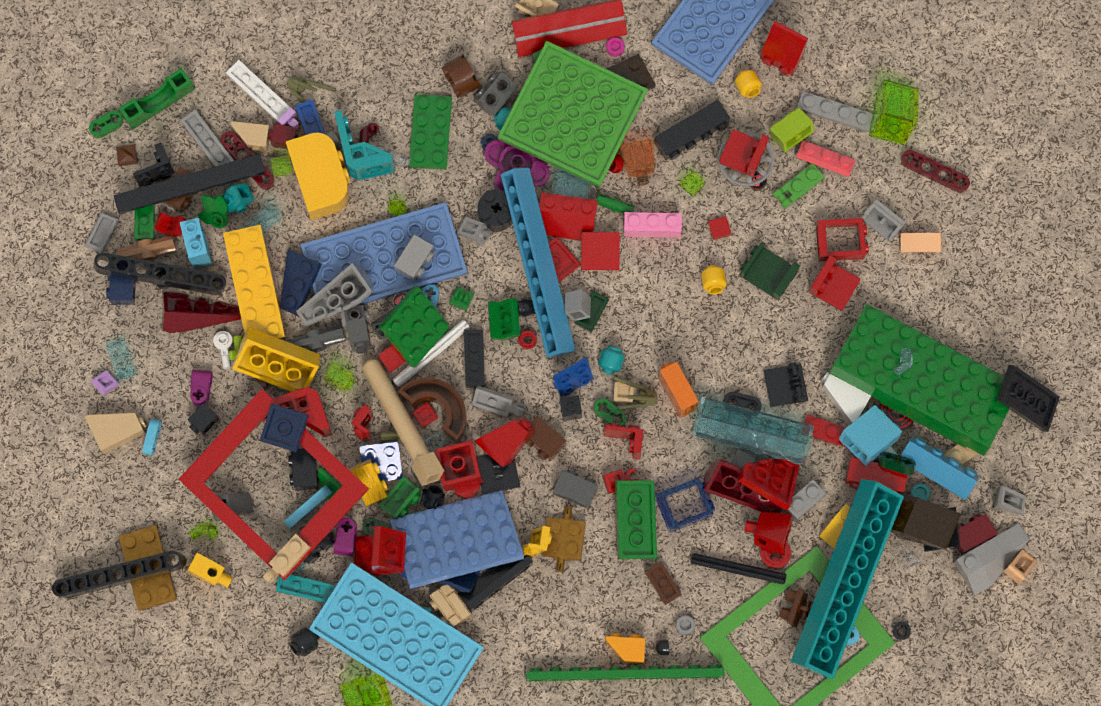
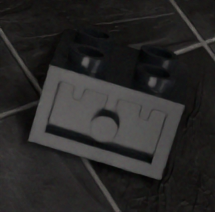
[133,142,175,187]

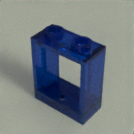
[655,478,715,533]

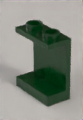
[740,242,800,301]

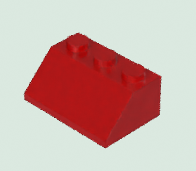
[539,192,598,241]

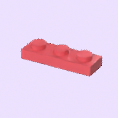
[796,140,856,177]

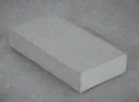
[85,212,119,253]

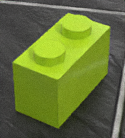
[769,108,815,152]

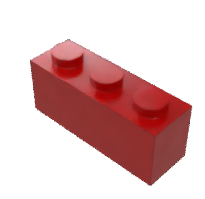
[845,457,908,495]

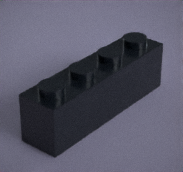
[654,100,730,161]

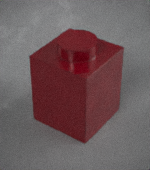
[268,124,298,150]

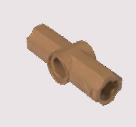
[116,236,176,261]

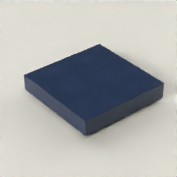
[259,404,309,453]

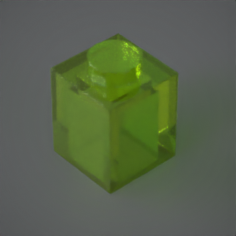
[324,363,355,394]

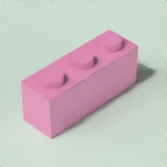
[624,212,682,238]

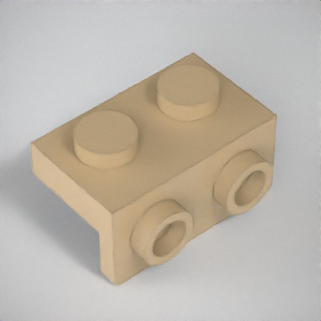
[515,0,560,16]

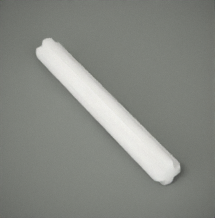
[393,320,469,387]

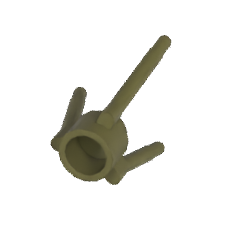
[287,75,336,112]
[613,376,657,410]

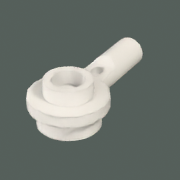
[213,331,233,369]

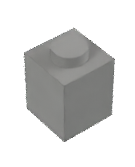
[565,289,591,321]

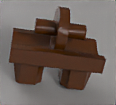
[779,588,812,628]

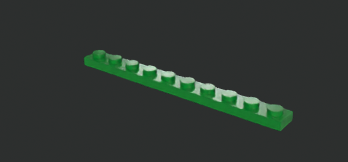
[526,665,725,682]

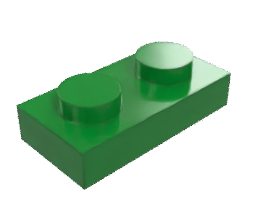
[134,205,155,241]

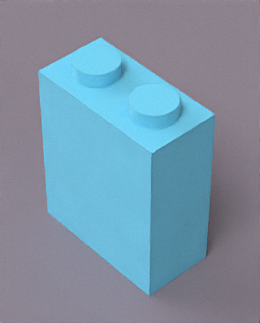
[839,405,902,466]

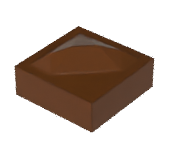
[116,144,138,167]

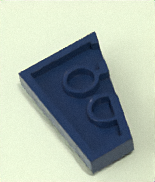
[280,249,322,316]

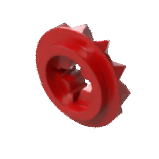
[760,543,791,568]

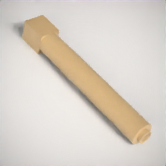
[362,359,444,486]

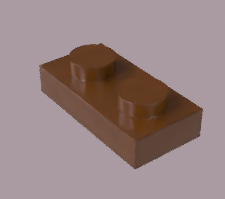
[644,562,682,605]

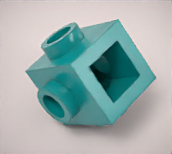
[222,184,255,214]

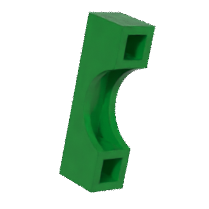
[118,68,195,130]

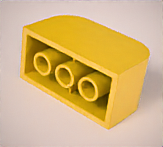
[286,133,350,220]

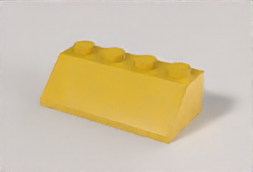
[232,327,320,392]

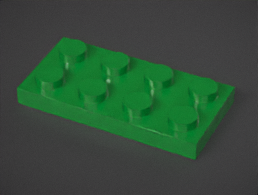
[409,94,452,170]
[615,481,657,559]

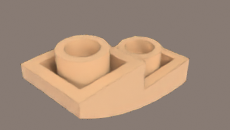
[901,233,942,253]

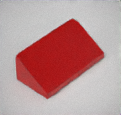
[378,345,406,373]

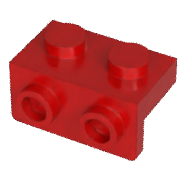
[351,404,373,441]

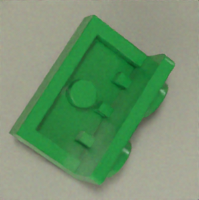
[488,298,520,341]
[379,476,422,519]

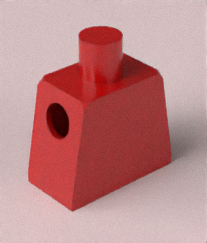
[744,512,792,555]

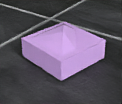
[91,370,119,396]

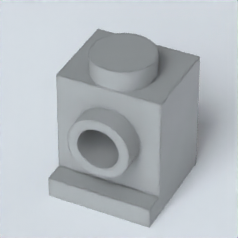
[341,305,369,330]

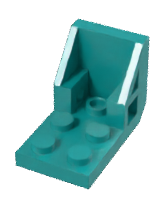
[334,110,395,181]

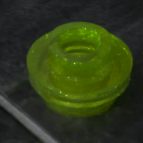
[388,199,407,216]

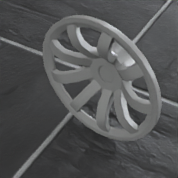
[718,132,774,186]

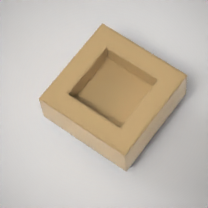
[613,382,634,403]

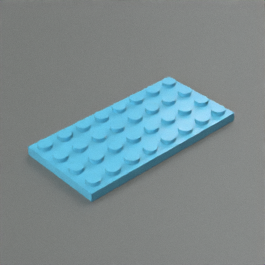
[309,562,484,706]

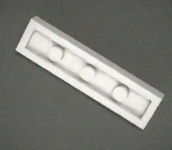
[226,60,290,122]

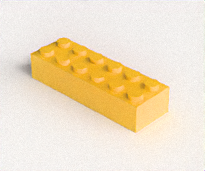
[223,225,286,340]

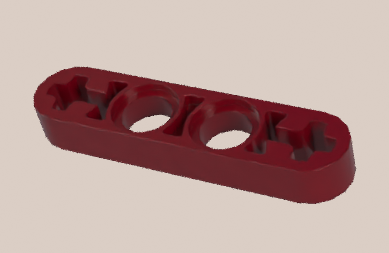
[221,131,275,190]
[901,150,970,193]

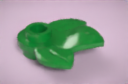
[198,195,229,228]

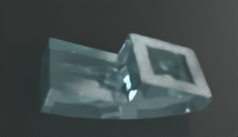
[106,339,136,381]

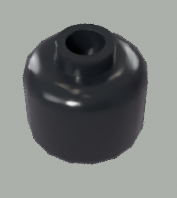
[289,627,319,657]

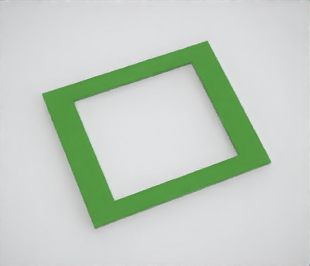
[700,547,895,706]

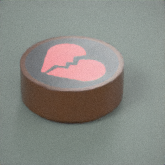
[749,171,767,191]

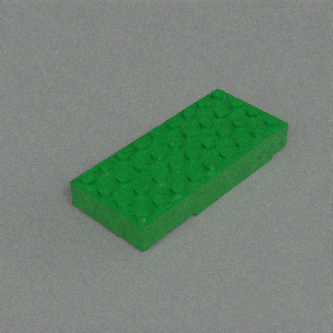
[829,304,1009,456]

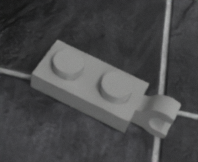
[472,386,526,417]

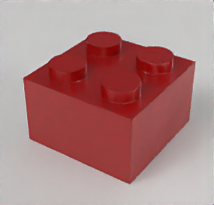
[435,440,484,492]

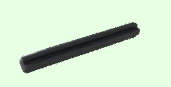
[691,553,787,584]

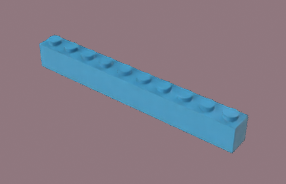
[501,168,576,358]

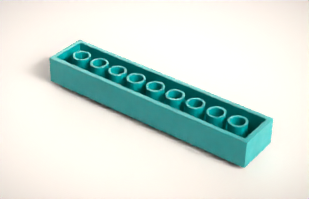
[790,479,904,679]

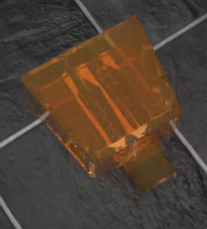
[618,138,655,185]

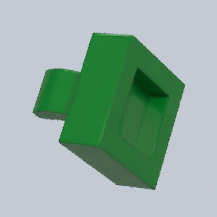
[449,286,474,312]

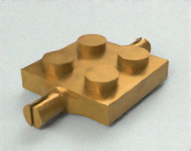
[542,506,586,573]

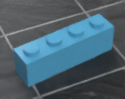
[900,436,980,500]

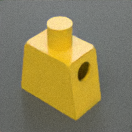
[187,553,233,588]

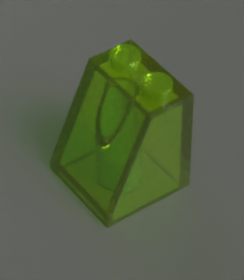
[869,79,919,145]

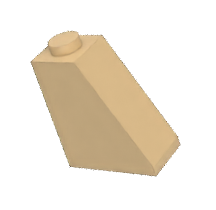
[85,413,146,454]

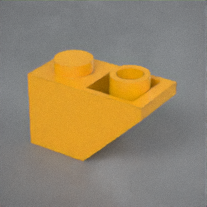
[605,633,645,664]

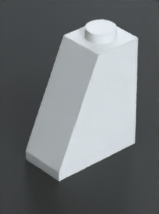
[822,371,871,425]

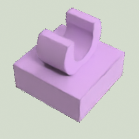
[277,107,300,129]

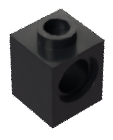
[560,395,582,422]
[187,403,219,436]

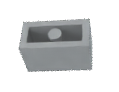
[394,235,435,282]
[782,480,826,523]

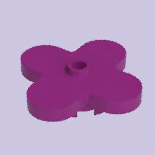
[484,140,549,191]

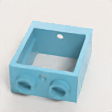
[180,218,213,270]

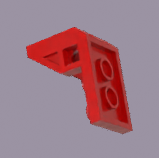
[262,387,332,437]
[354,526,406,575]

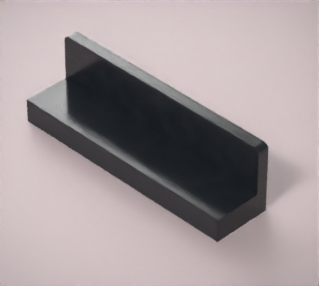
[458,556,533,612]

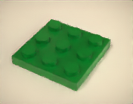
[379,286,450,368]

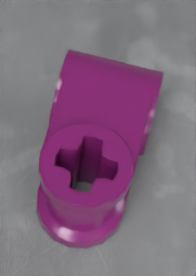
[190,369,213,408]
[333,518,357,557]

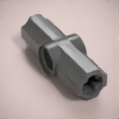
[286,325,346,353]

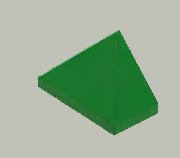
[318,468,342,500]

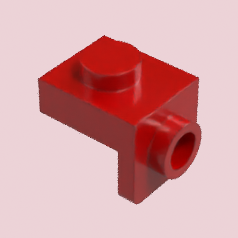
[154,212,187,237]

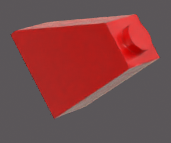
[475,417,536,467]

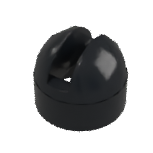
[655,640,669,656]

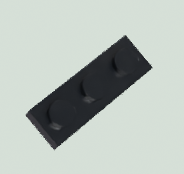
[464,329,485,388]

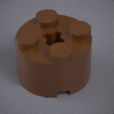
[441,54,481,98]

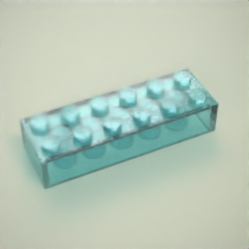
[692,396,814,465]

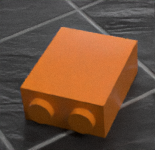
[658,362,699,418]

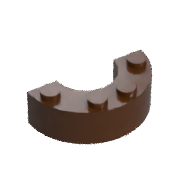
[398,378,467,444]

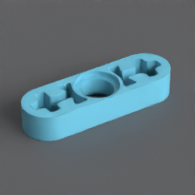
[284,485,332,529]

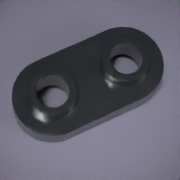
[723,392,762,417]

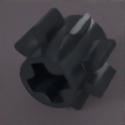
[420,486,445,509]

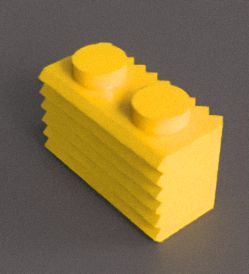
[349,459,389,506]

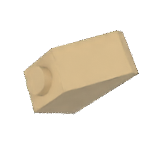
[231,121,270,154]

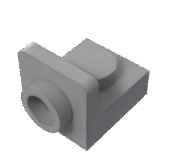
[457,217,491,247]

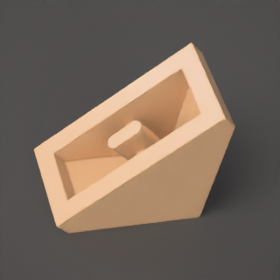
[1003,549,1038,584]

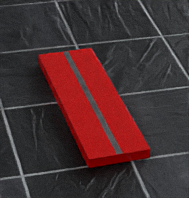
[512,0,627,57]

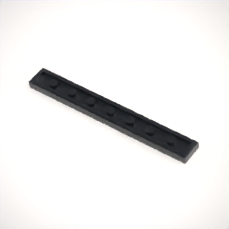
[113,154,266,215]

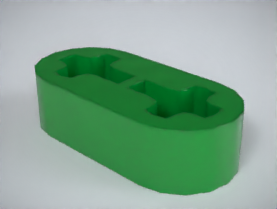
[89,111,124,138]
[594,399,627,427]

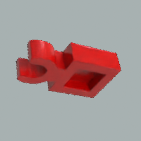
[602,469,639,494]

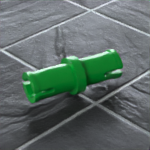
[597,193,635,214]

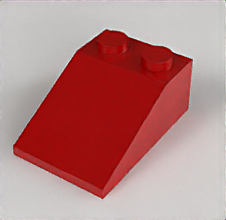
[760,21,808,76]

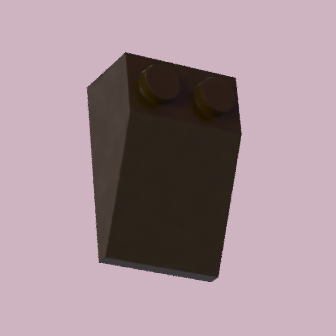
[891,494,961,550]

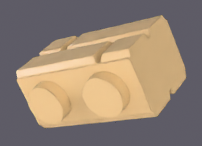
[429,585,472,628]

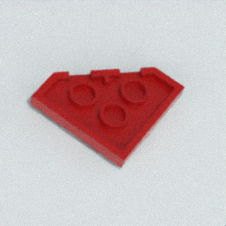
[738,456,800,510]

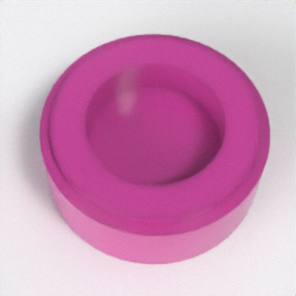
[606,37,625,57]

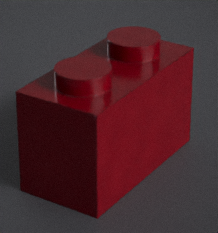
[956,513,998,555]

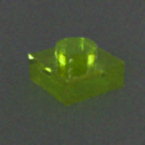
[270,154,294,177]
[679,170,706,197]

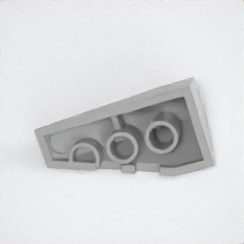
[296,263,373,326]
[954,523,1030,596]

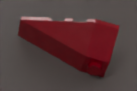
[162,292,241,333]
[703,459,780,513]

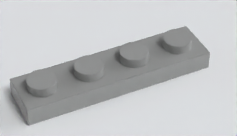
[797,91,874,133]
[180,110,234,167]

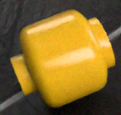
[734,70,762,98]
[701,265,727,295]

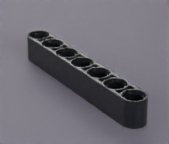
[94,253,226,295]
[52,551,186,599]

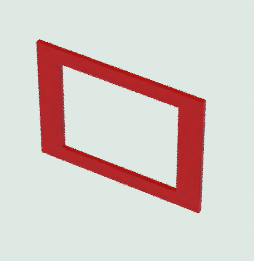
[178,389,369,581]

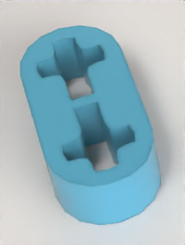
[143,419,162,456]

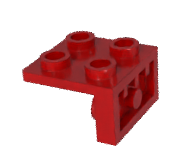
[719,129,769,177]
[809,255,860,311]
[604,423,644,460]

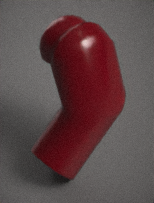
[359,123,379,143]

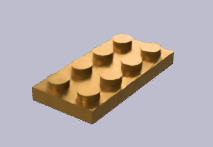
[118,525,177,611]

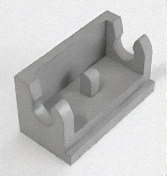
[862,199,906,243]

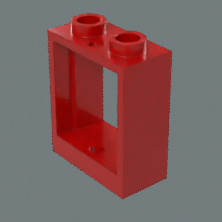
[816,218,869,262]

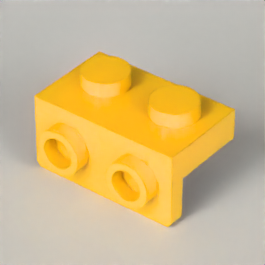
[521,526,552,557]

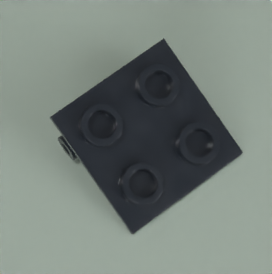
[763,362,808,407]

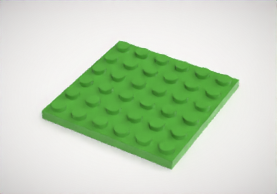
[497,41,648,188]

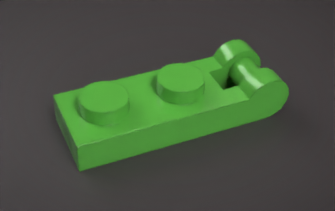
[772,164,825,209]

